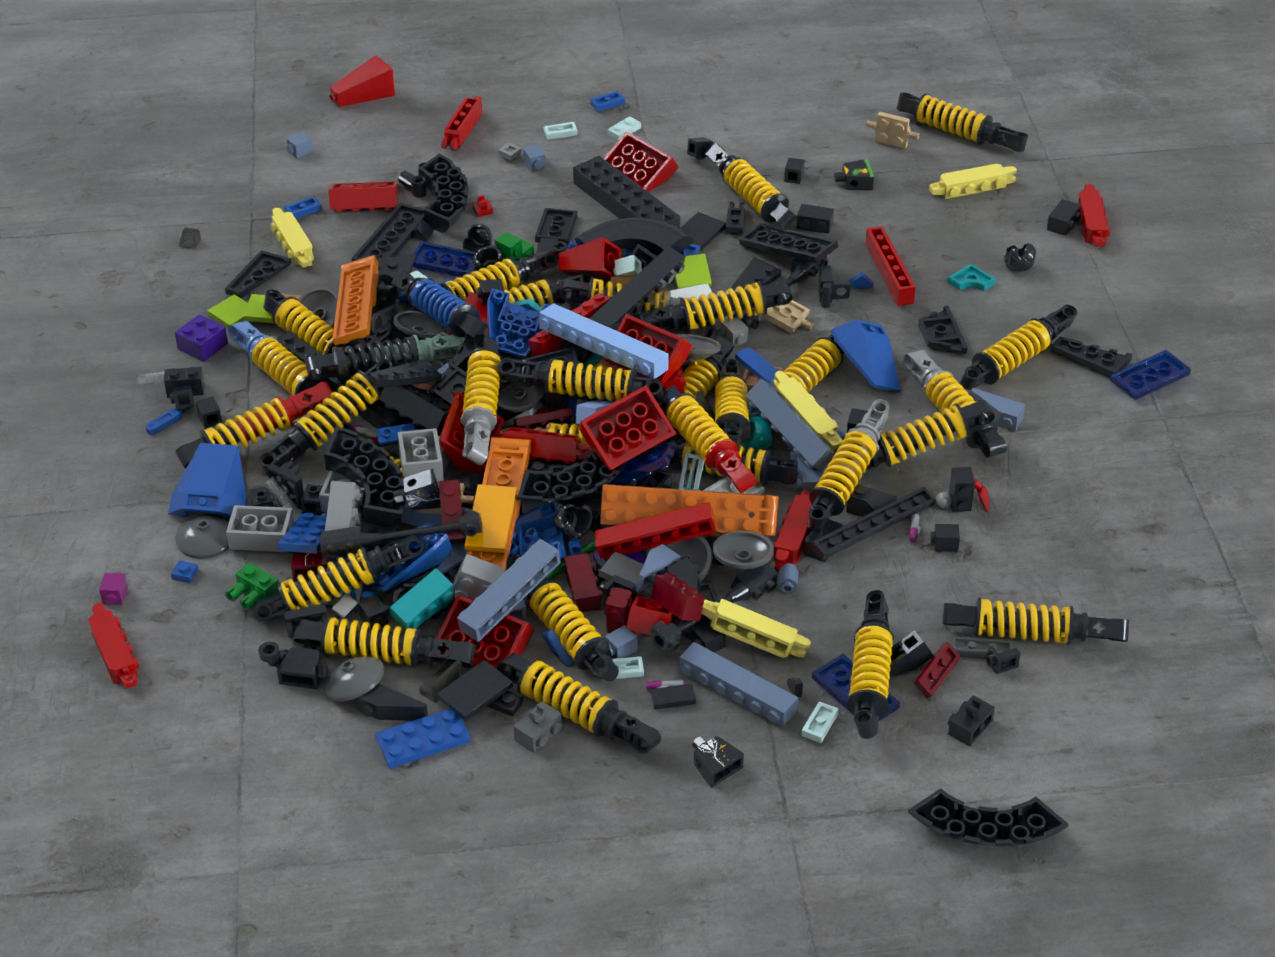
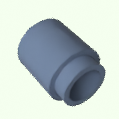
[777,564,799,593]

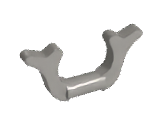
[503,402,543,427]

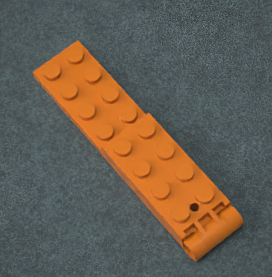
[332,255,379,345]
[468,437,531,572]
[600,484,778,536]

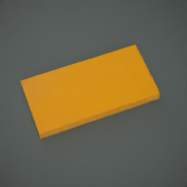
[465,485,517,553]

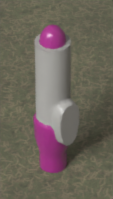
[350,423,377,438]
[909,513,921,542]
[646,680,687,689]

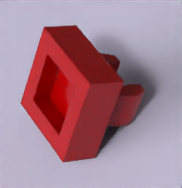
[472,195,493,217]

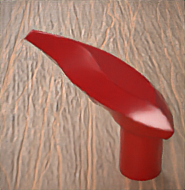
[974,478,989,512]

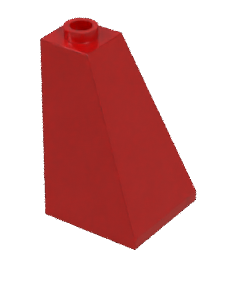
[329,55,395,107]
[558,237,621,281]

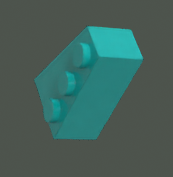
[390,568,454,630]

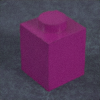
[99,573,128,605]

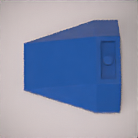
[487,288,550,358]
[830,319,901,392]
[168,443,248,520]
[508,501,567,560]
[367,533,453,592]

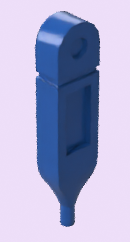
[146,408,189,435]

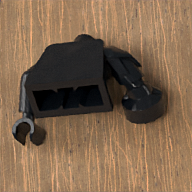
[258,642,329,690]

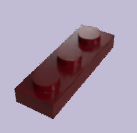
[513,408,572,429]
[913,642,961,698]

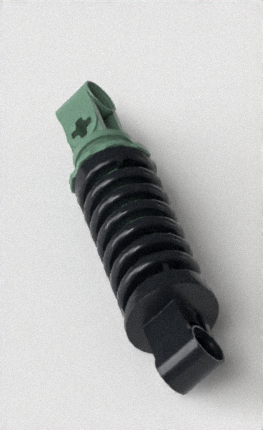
[305,335,466,382]

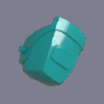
[741,416,773,453]

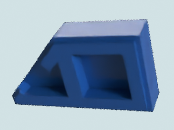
[541,630,573,666]

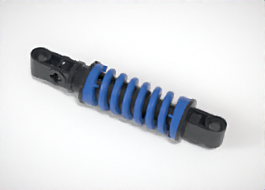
[391,268,488,339]

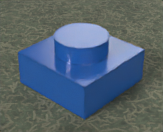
[171,560,199,583]

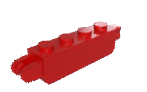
[441,96,483,151]
[1078,184,1110,247]
[489,427,592,464]
[773,490,812,572]
[88,603,140,689]

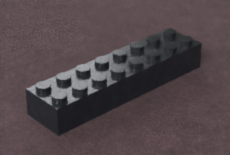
[573,156,680,228]

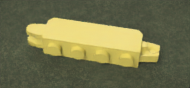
[929,164,1017,199]
[270,208,314,268]
[773,371,843,450]
[701,598,811,658]

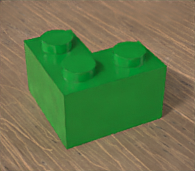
[495,232,534,260]

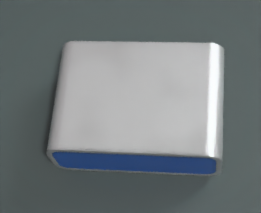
[331,594,359,620]

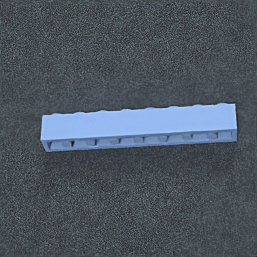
[539,303,668,379]

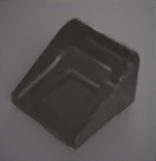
[179,227,201,249]

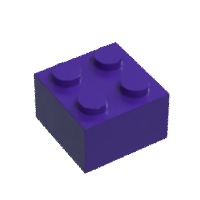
[175,314,228,362]

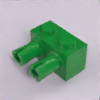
[225,563,279,611]

